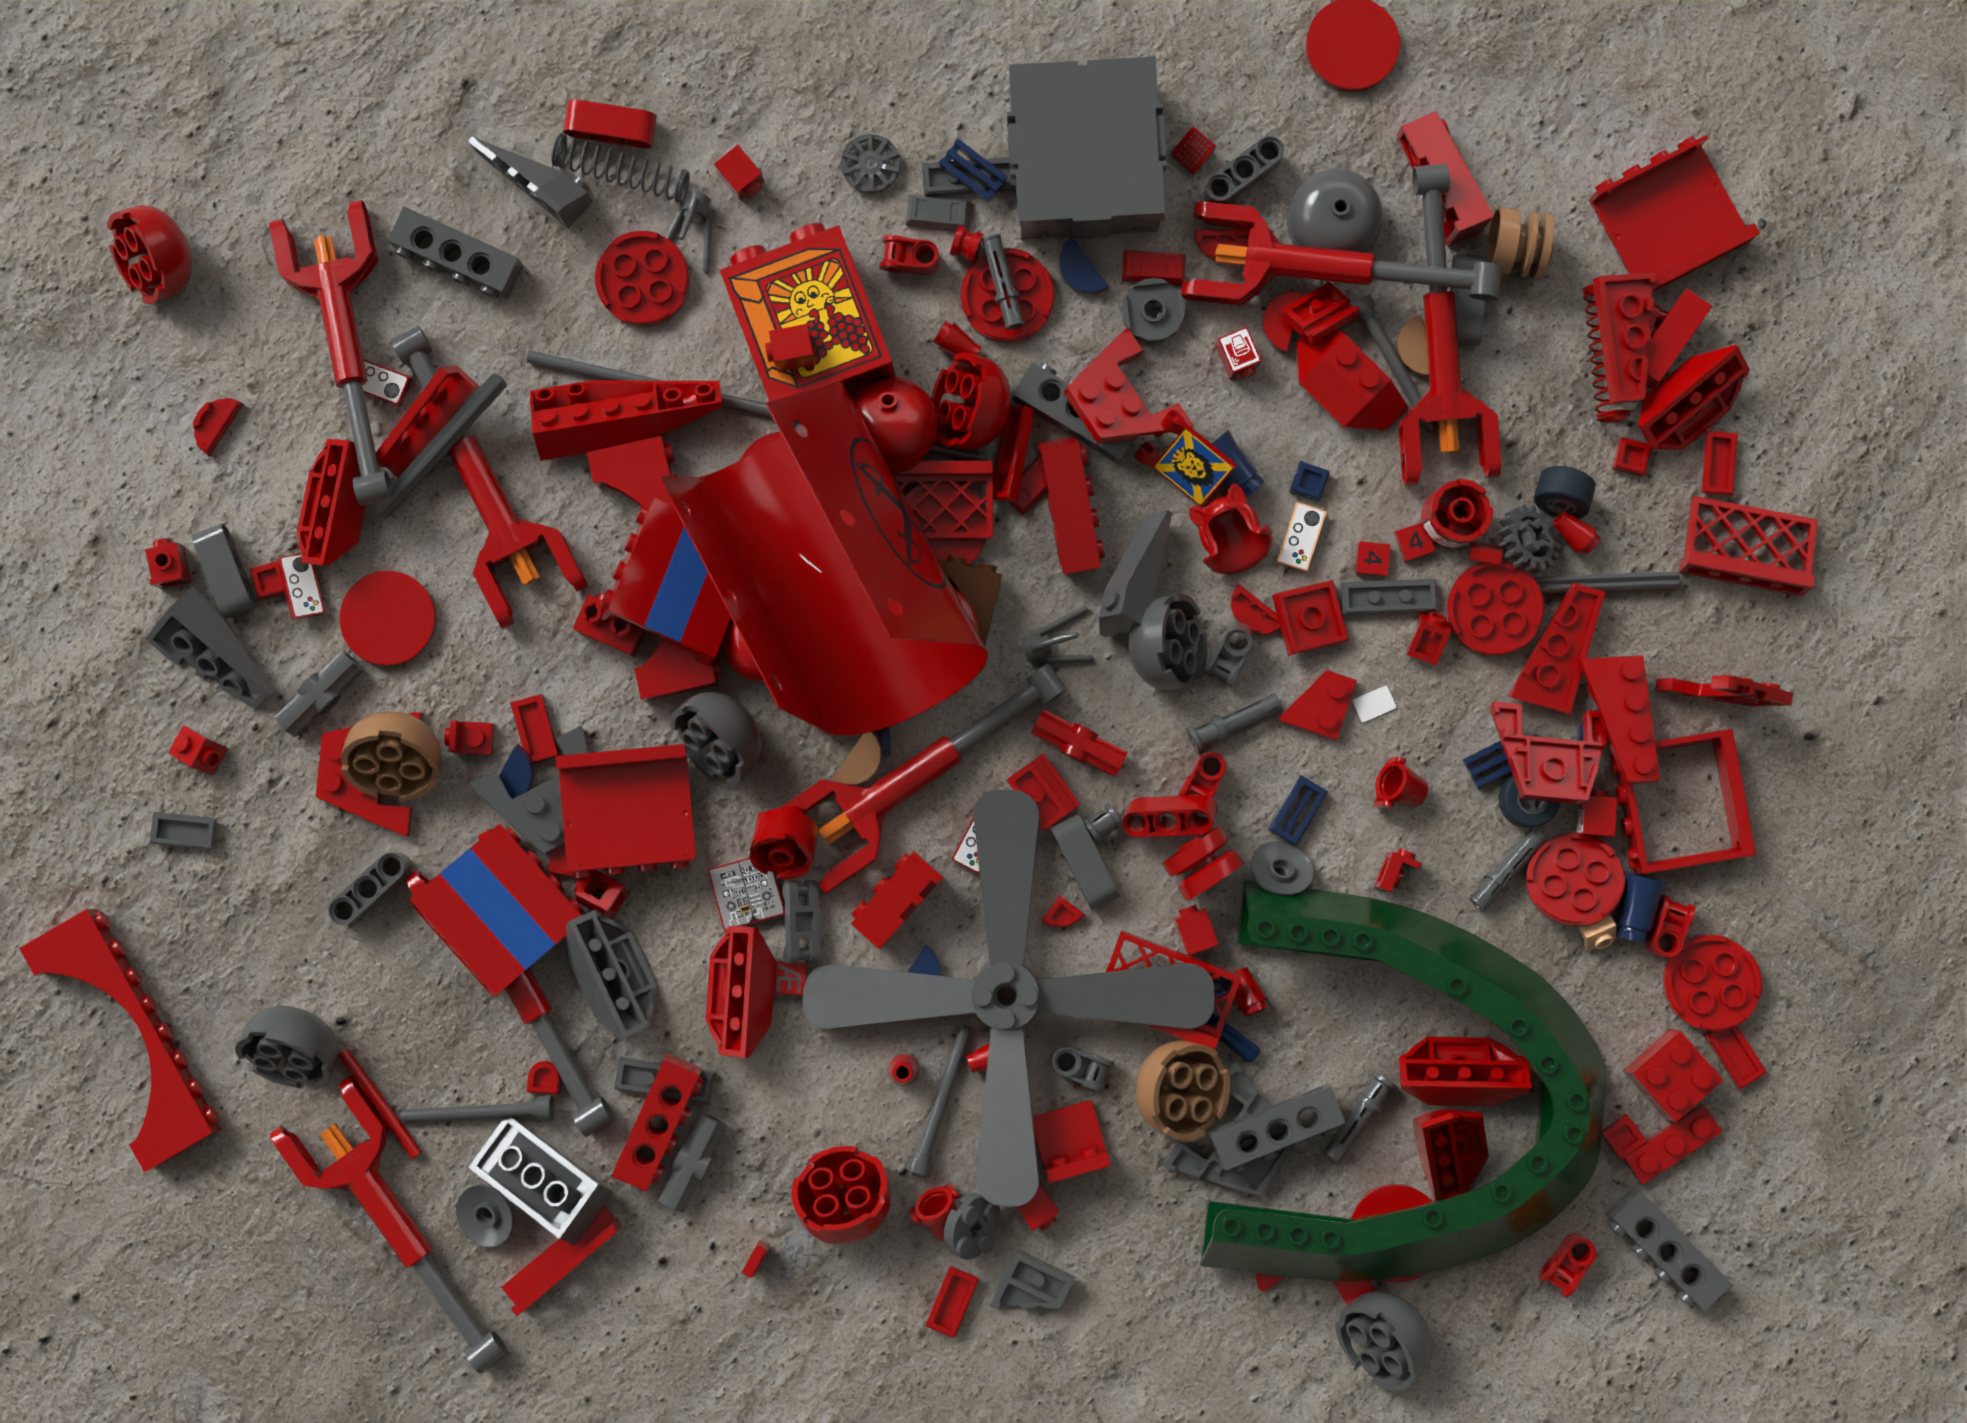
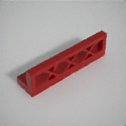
[376,365,480,478]
[501,1205,622,1316]

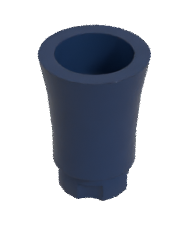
[1211,429,1264,497]
[1616,872,1668,943]

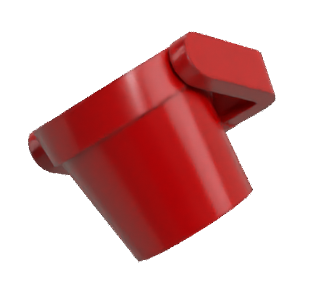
[1374,757,1428,810]
[908,1183,960,1241]

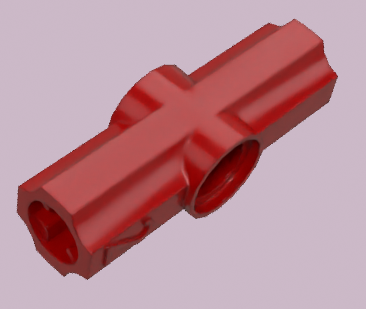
[1031,709,1128,777]

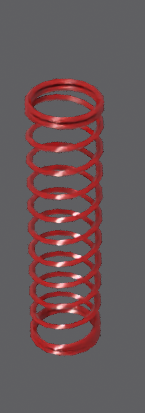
[1582,284,1631,422]

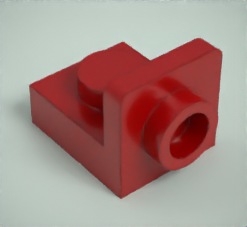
[1406,612,1451,666]
[444,720,495,755]
[1374,848,1422,892]

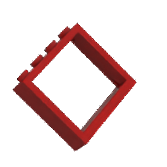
[1609,729,1756,874]

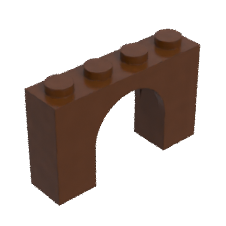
[934,552,1002,647]

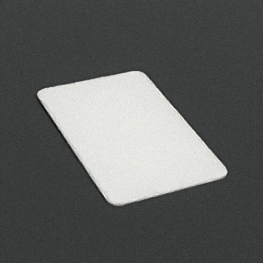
[1353,686,1396,722]

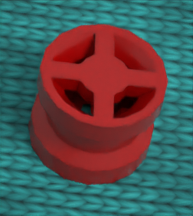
[950,225,984,263]

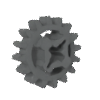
[1498,504,1561,574]

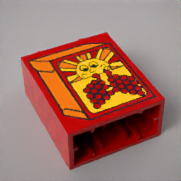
[719,223,896,402]

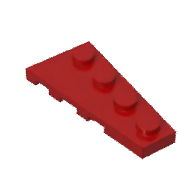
[1593,272,1656,404]
[1507,583,1605,714]
[1577,655,1660,785]

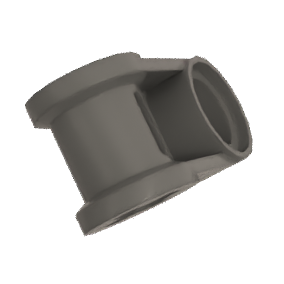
[1203,623,1254,687]
[1050,1045,1114,1092]

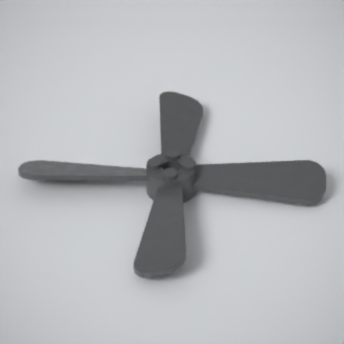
[803,790,1215,1206]

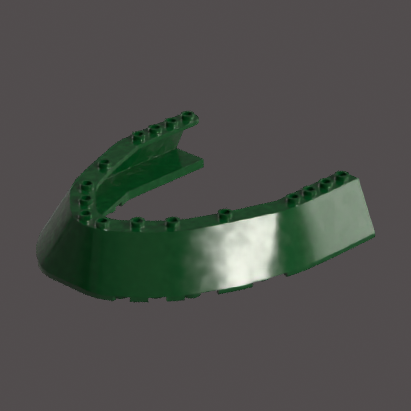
[1200,880,1607,1281]

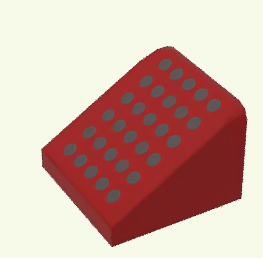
[1171,126,1216,175]

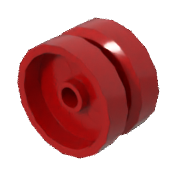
[1161,825,1245,901]

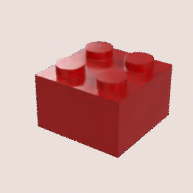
[1623,1029,1723,1123]

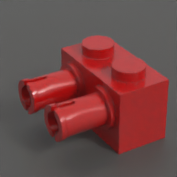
[572,593,647,658]

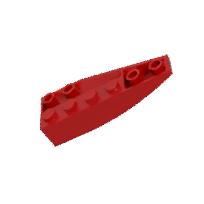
[530,380,723,461]

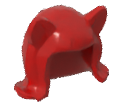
[1189,483,1273,575]

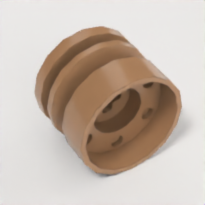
[1485,206,1555,280]

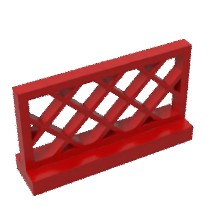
[891,461,993,539]
[1679,496,1818,596]
[1106,930,1242,1051]

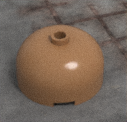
[341,711,442,801]
[1135,1040,1230,1141]

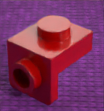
[168,725,227,775]

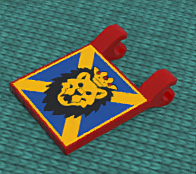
[1134,409,1237,506]

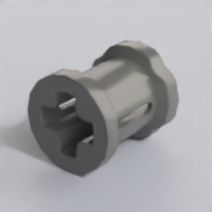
[1083,803,1123,844]

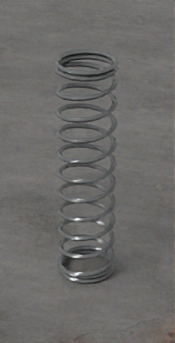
[551,133,690,203]

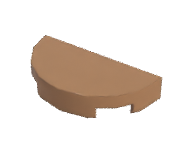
[1396,314,1429,377]
[833,732,882,784]

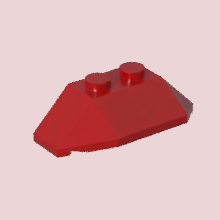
[1296,330,1408,430]
[1638,345,1750,450]
[297,439,366,567]
[706,926,776,1058]
[1398,1036,1532,1107]
[1412,1108,1489,1201]

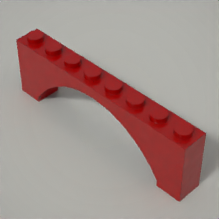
[587,436,722,702]
[19,909,222,1172]

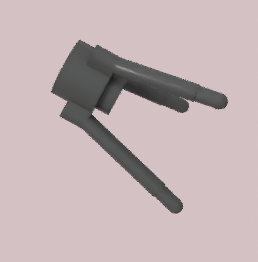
[665,191,714,274]
[1022,606,1093,666]

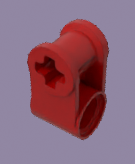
[879,235,941,275]
[1177,752,1226,815]
[1646,895,1696,958]
[1538,1233,1596,1298]

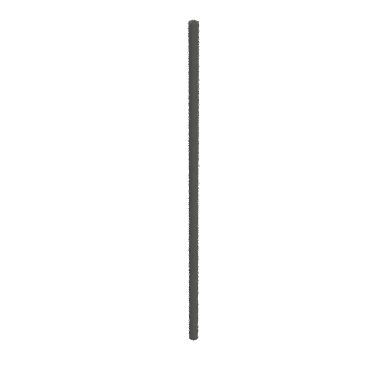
[527,351,989,461]

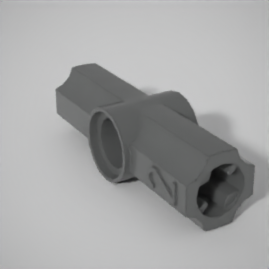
[274,650,363,737]
[659,1112,726,1213]

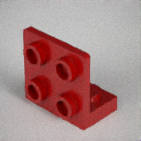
[1033,1100,1111,1183]

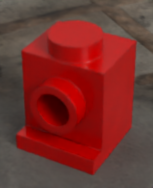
[145,538,192,589]
[574,870,628,920]

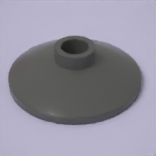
[1250,841,1314,896]
[456,1184,514,1247]

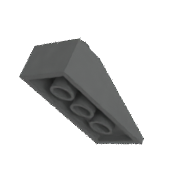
[468,1117,613,1246]

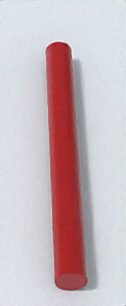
[338,1048,422,1159]

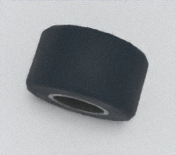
[1534,466,1596,518]
[1498,775,1561,828]

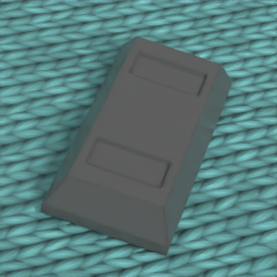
[905,194,971,231]
[149,812,218,850]

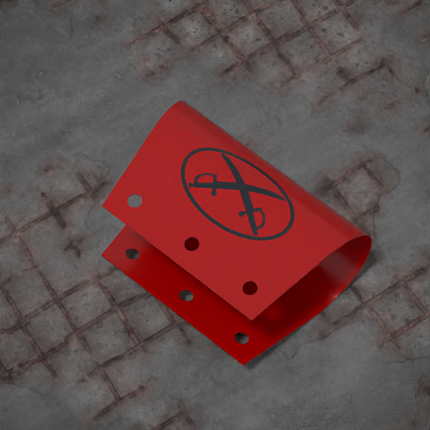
[659,383,988,736]

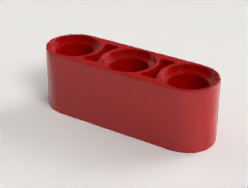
[563,99,657,149]
[1122,795,1218,837]

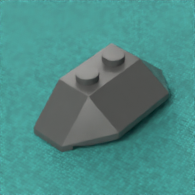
[566,910,658,1040]

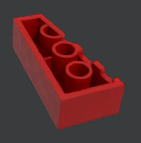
[1397,111,1494,247]
[1036,436,1105,575]

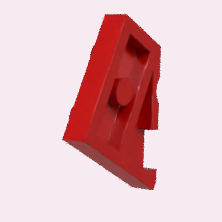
[1278,670,1357,740]

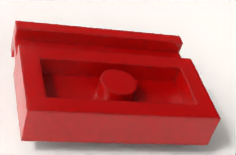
[1281,282,1360,345]
[1006,753,1081,831]

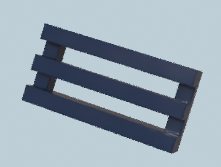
[939,139,1007,203]
[1462,740,1511,788]
[1268,775,1328,846]

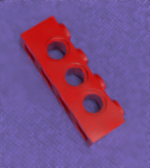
[611,1053,704,1192]

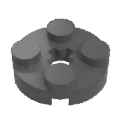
[1121,278,1185,343]
[944,1193,1001,1260]

